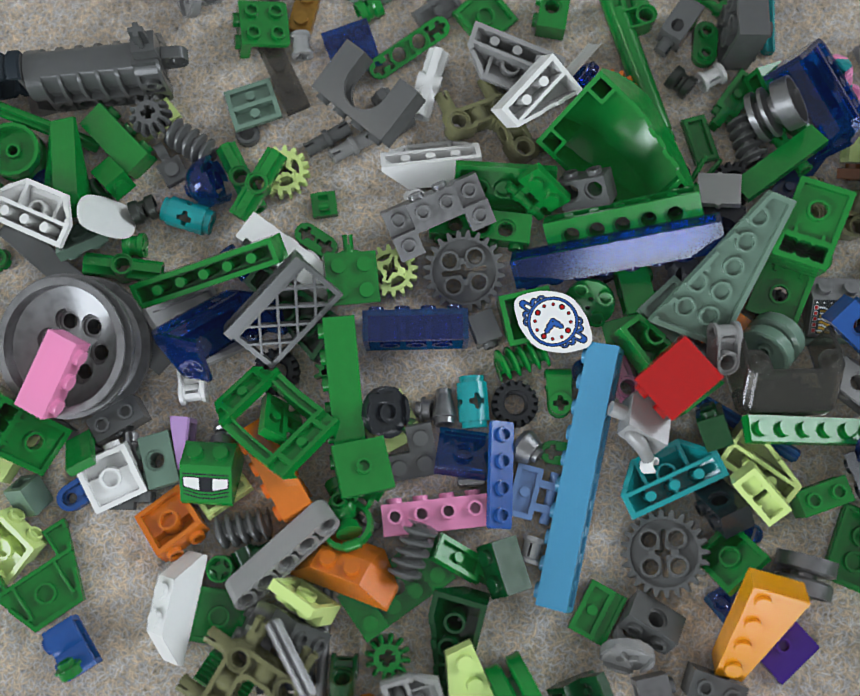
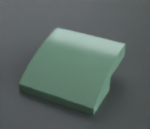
[223,78,283,133]

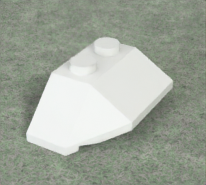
[380,140,482,190]
[0,178,73,249]
[146,551,208,666]

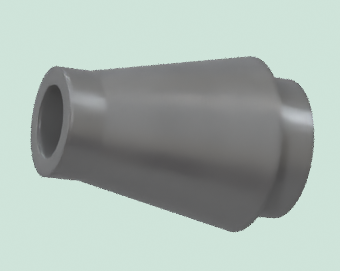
[432,388,457,428]

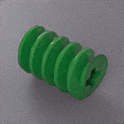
[493,343,551,383]

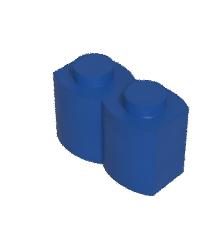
[42,614,103,682]

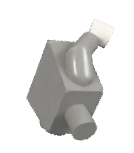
[607,391,671,474]

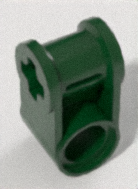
[329,653,359,696]

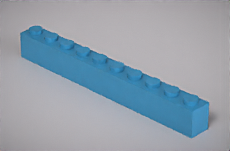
[534,342,624,613]

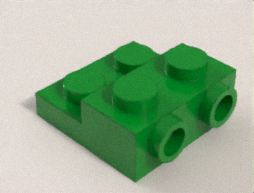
[701,530,771,597]

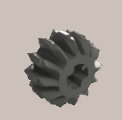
[129,95,173,139]

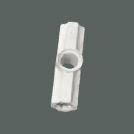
[414,46,449,122]

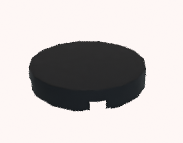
[361,386,410,439]

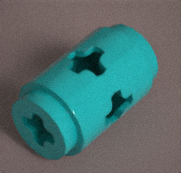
[159,196,217,236]
[456,375,490,429]

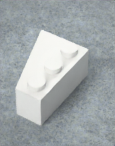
[491,53,583,128]

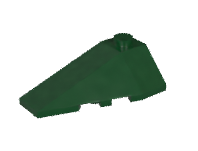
[428,586,490,696]

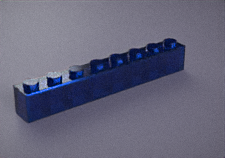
[510,212,725,290]

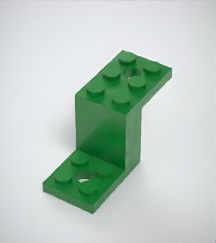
[745,175,857,324]
[0,385,73,477]

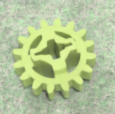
[257,145,310,200]
[376,244,418,300]

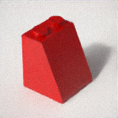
[634,335,724,421]

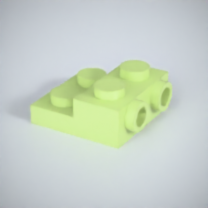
[0,506,48,585]
[268,577,341,627]

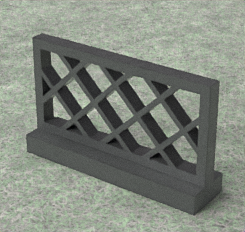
[223,249,343,369]

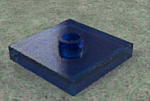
[434,427,489,481]

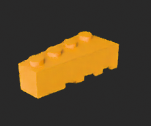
[712,567,811,682]

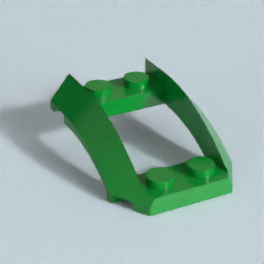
[214,366,340,480]

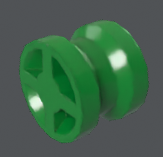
[121,233,149,258]

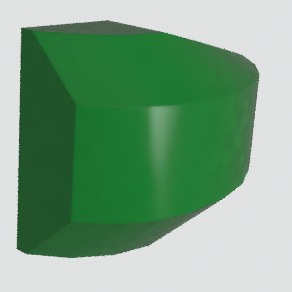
[535,68,694,220]

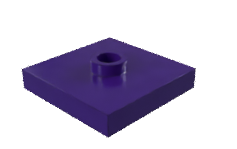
[760,621,820,685]

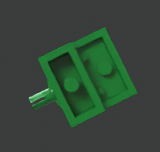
[322,234,381,307]

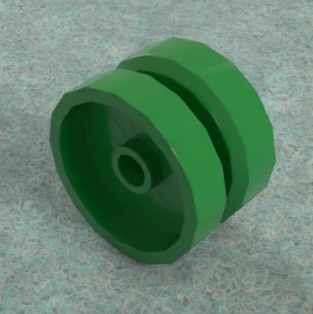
[0,122,48,183]
[484,650,542,696]

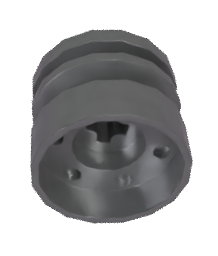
[744,75,809,143]

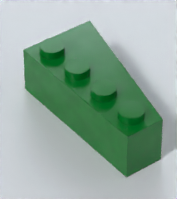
[610,313,725,418]

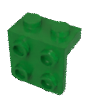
[232,0,290,59]

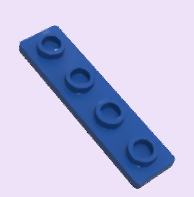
[486,420,514,529]

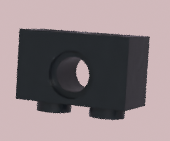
[694,478,755,539]

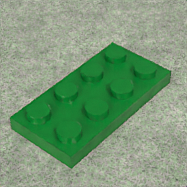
[454,160,558,215]

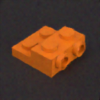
[134,484,210,562]

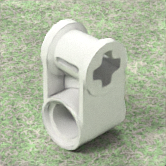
[176,366,209,406]

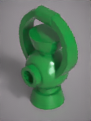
[324,476,374,553]

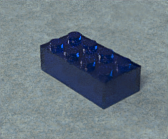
[362,304,469,351]

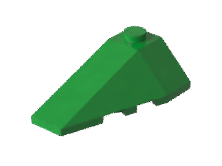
[44,116,92,221]

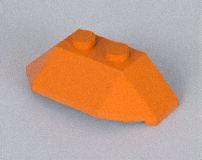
[290,533,399,612]

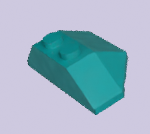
[620,438,730,520]

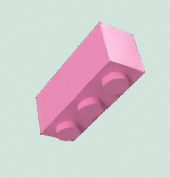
[14,329,90,419]

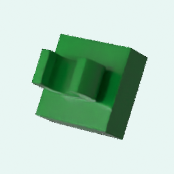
[310,191,338,220]

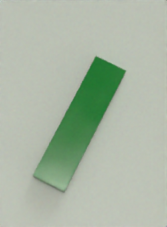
[741,124,829,203]

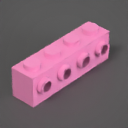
[381,489,487,537]

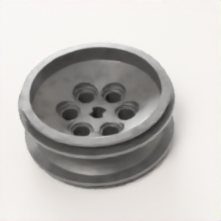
[0,273,152,419]

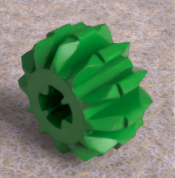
[365,632,411,679]

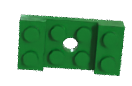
[337,547,456,643]

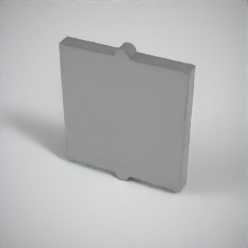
[698,172,742,209]

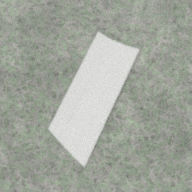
[566,43,602,77]

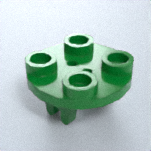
[565,279,615,327]

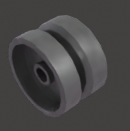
[772,549,839,603]

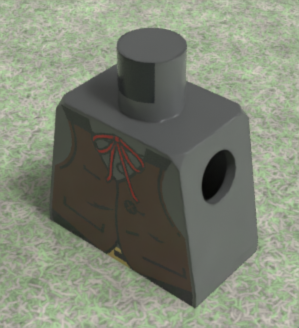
[654,0,705,57]

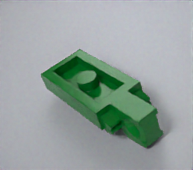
[708,69,751,132]
[428,533,486,585]

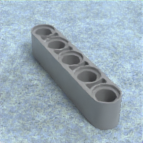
[225,500,340,610]

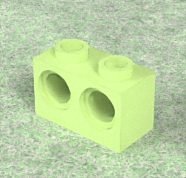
[730,460,792,527]

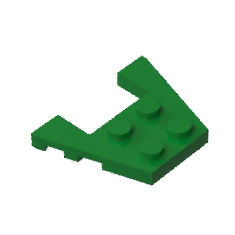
[0,518,86,633]

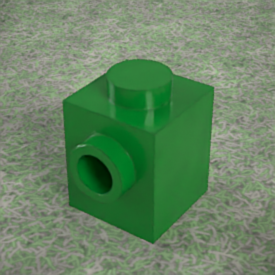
[90,156,137,202]

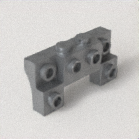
[380,171,497,263]

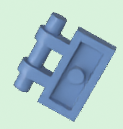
[512,463,561,526]

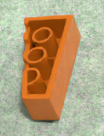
[237,419,313,524]

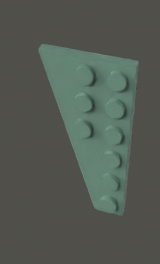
[648,190,797,344]

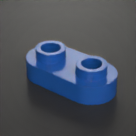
[56,477,90,512]

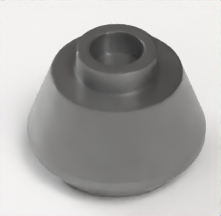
[513,430,544,465]

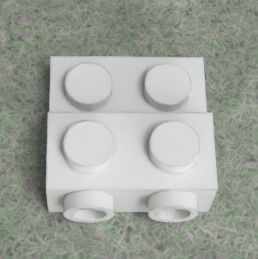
[77,439,148,515]

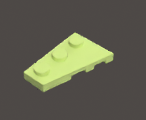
[445,639,494,696]

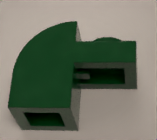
[546,670,614,696]

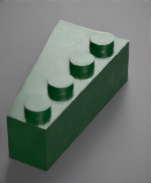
[244,267,338,363]

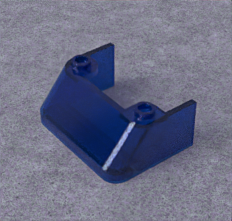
[763,38,860,163]
[151,289,288,382]

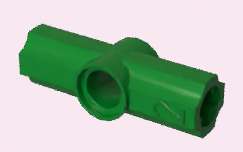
[215,141,268,214]
[229,147,288,222]
[82,252,165,284]

